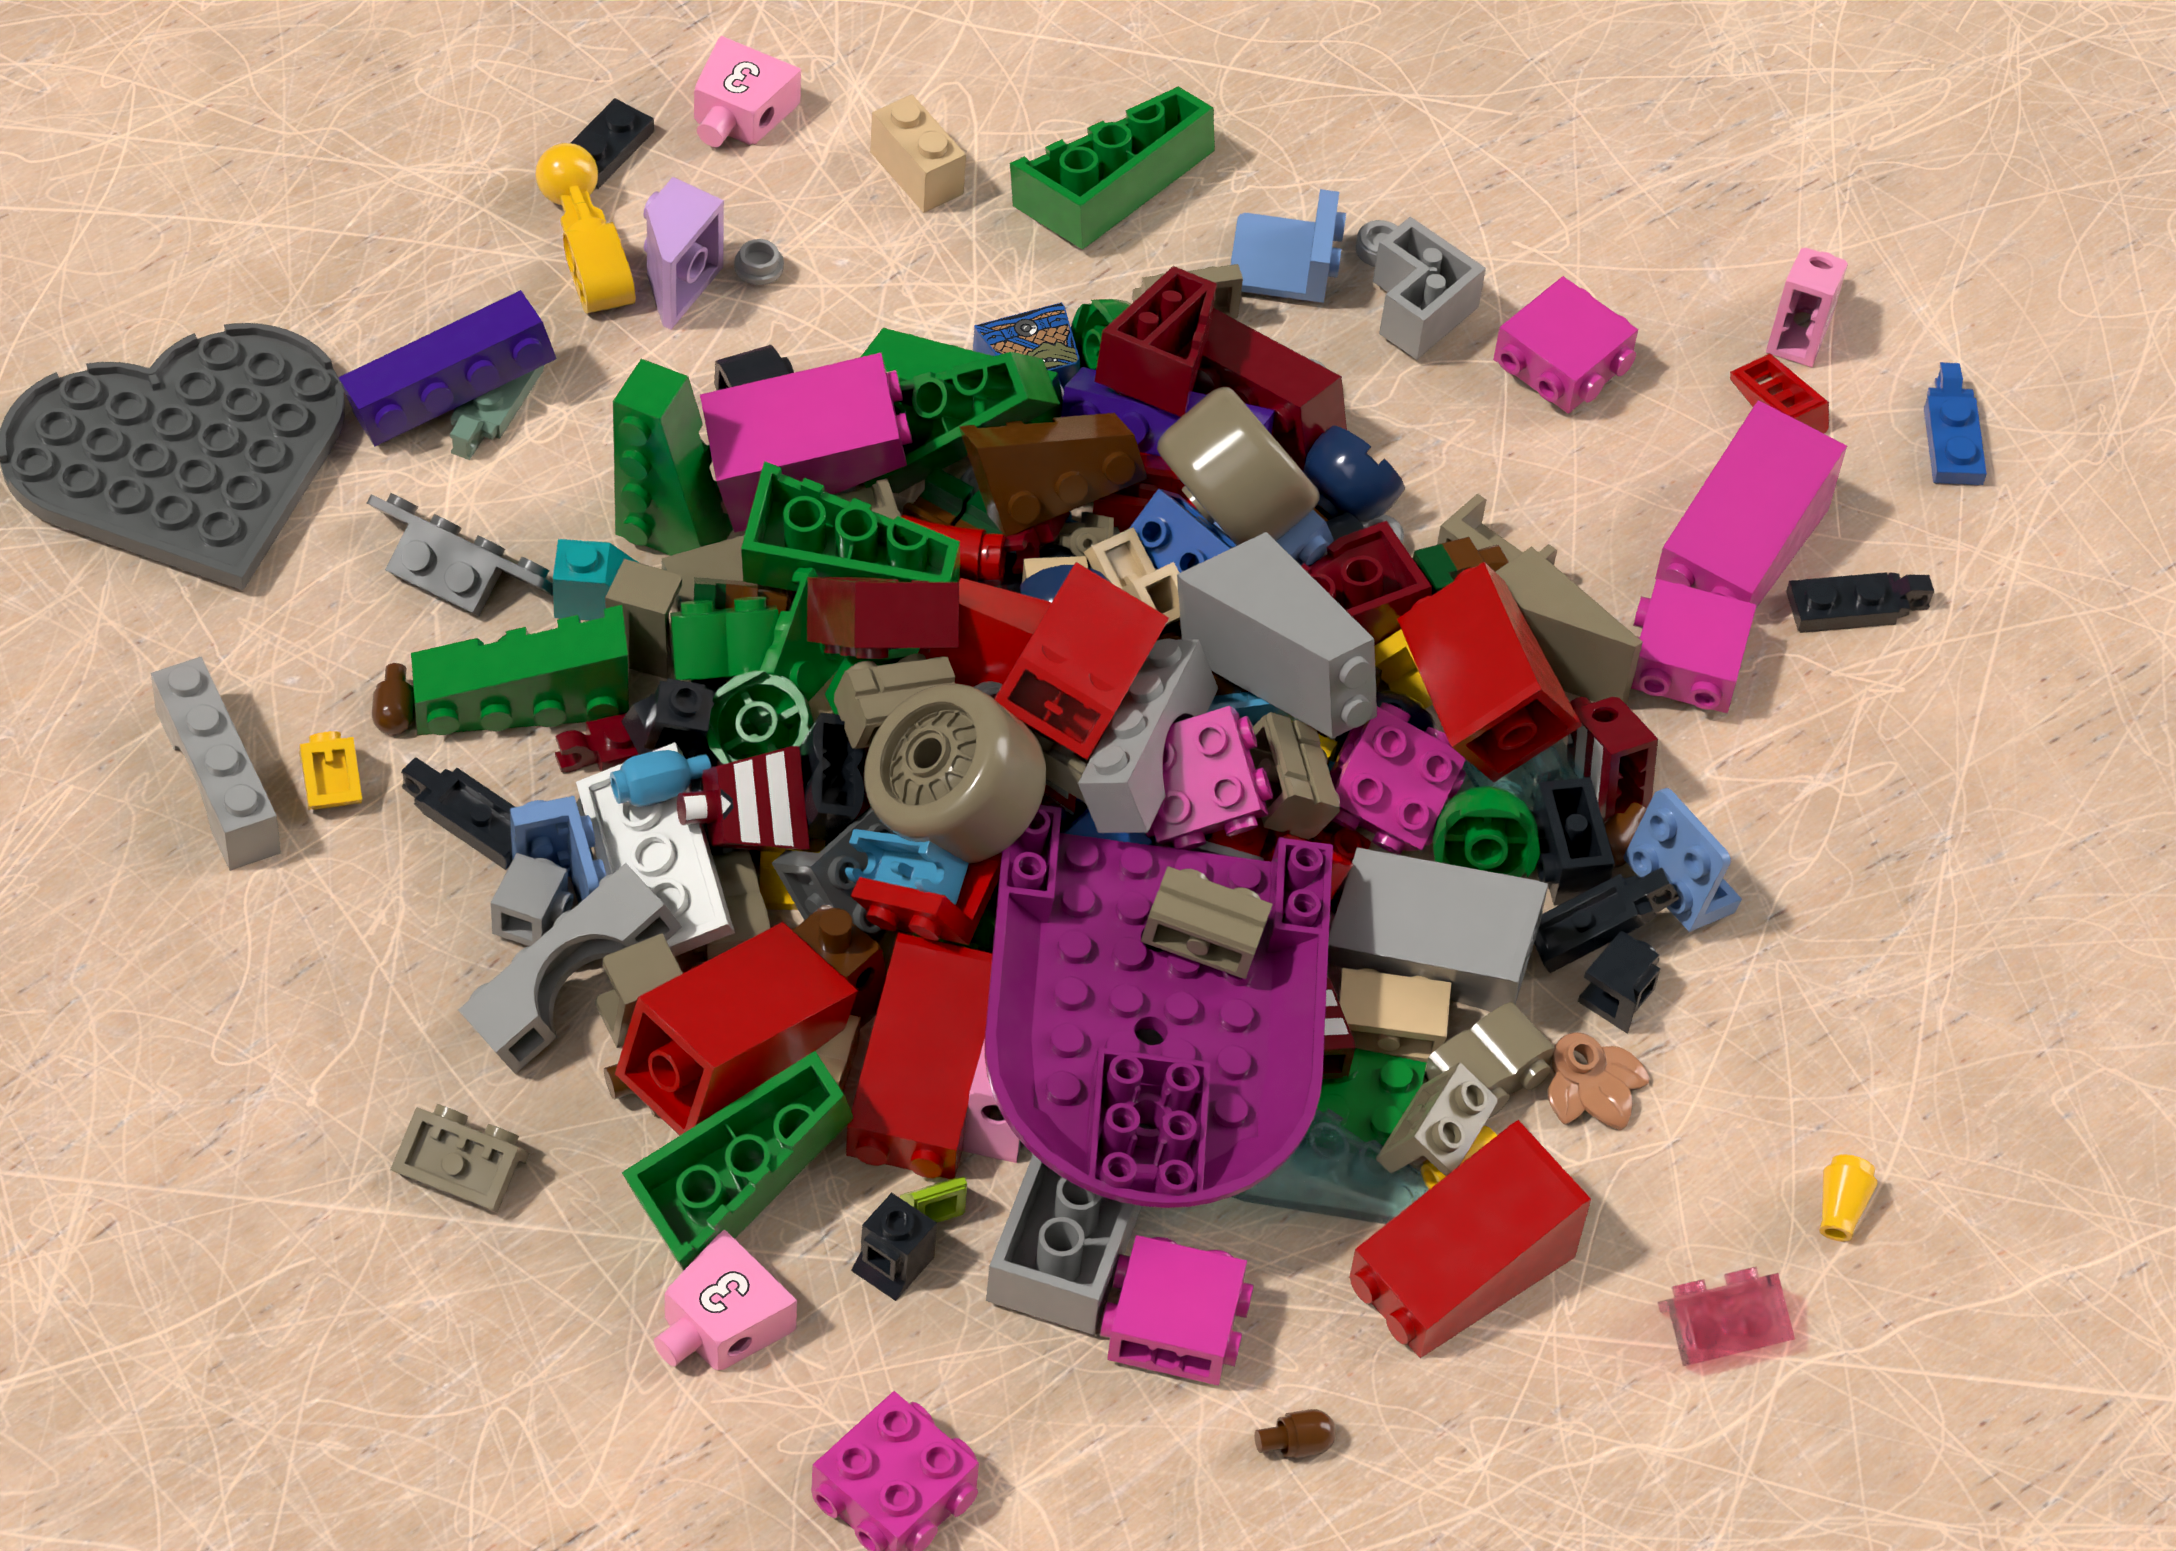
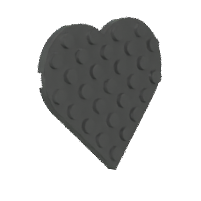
[0,323,345,591]

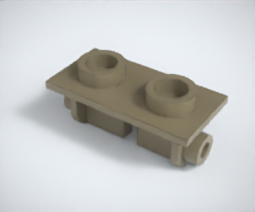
[1050,512,1120,556]

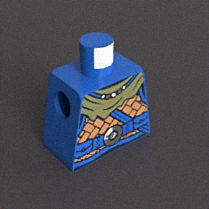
[973,302,1080,397]

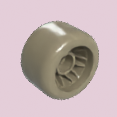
[1157,387,1320,546]
[864,684,1046,865]

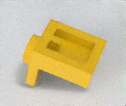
[299,731,363,811]

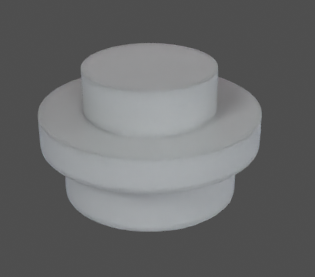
[734,239,784,285]

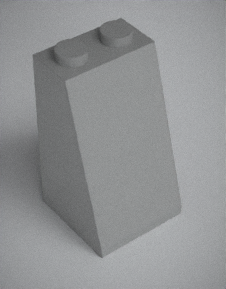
[1177,532,1377,739]
[1328,848,1548,1012]

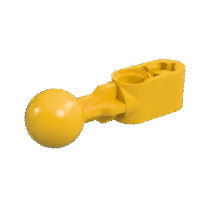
[535,143,636,314]

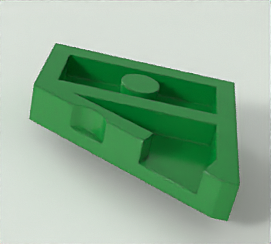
[760,568,845,702]

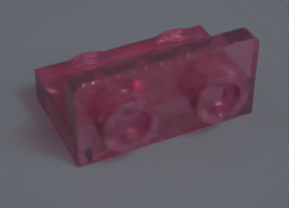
[1657,1266,1795,1366]

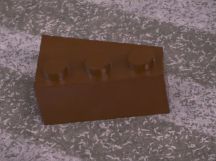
[959,413,1148,537]

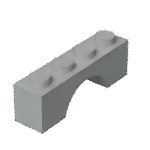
[1078,639,1218,833]
[151,656,281,871]
[458,863,682,1074]

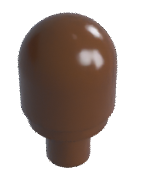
[372,663,415,735]
[1604,803,1647,868]
[1254,1409,1336,1459]

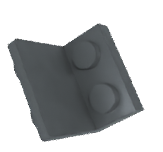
[772,806,896,940]

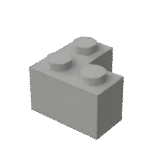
[1373,217,1486,360]

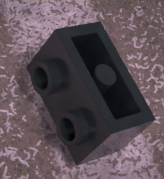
[1530,777,1615,906]

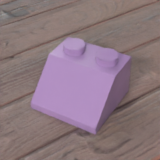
[643,177,724,330]

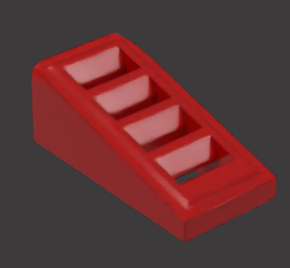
[1730,353,1829,434]

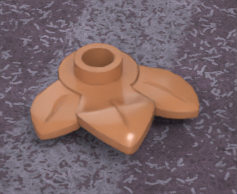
[1548,1032,1649,1130]

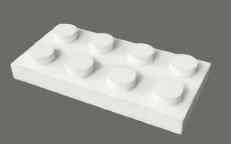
[576,743,735,957]

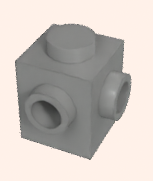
[491,853,574,946]

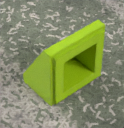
[900,1177,967,1223]

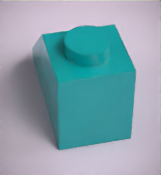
[553,539,639,621]

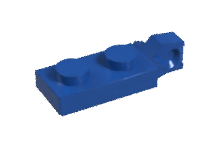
[1924,362,1987,485]

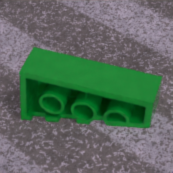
[621,1051,854,1271]

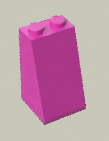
[700,353,912,533]
[1655,400,1847,608]

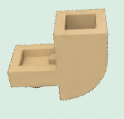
[1084,527,1180,626]

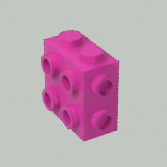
[1493,276,1639,414]
[1631,579,1757,714]
[1330,703,1466,855]
[1145,705,1273,850]
[1100,1235,1254,1386]
[811,1391,979,1551]

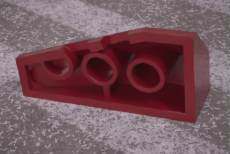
[1301,521,1432,646]

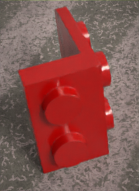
[851,852,1002,945]

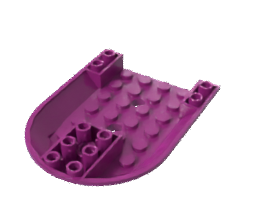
[985,805,1333,1208]

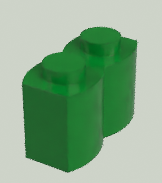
[670,597,779,680]

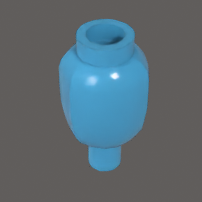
[610,750,711,807]

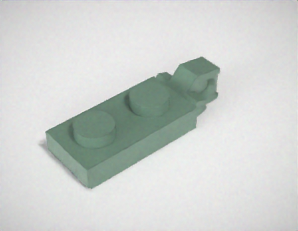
[450,365,544,460]

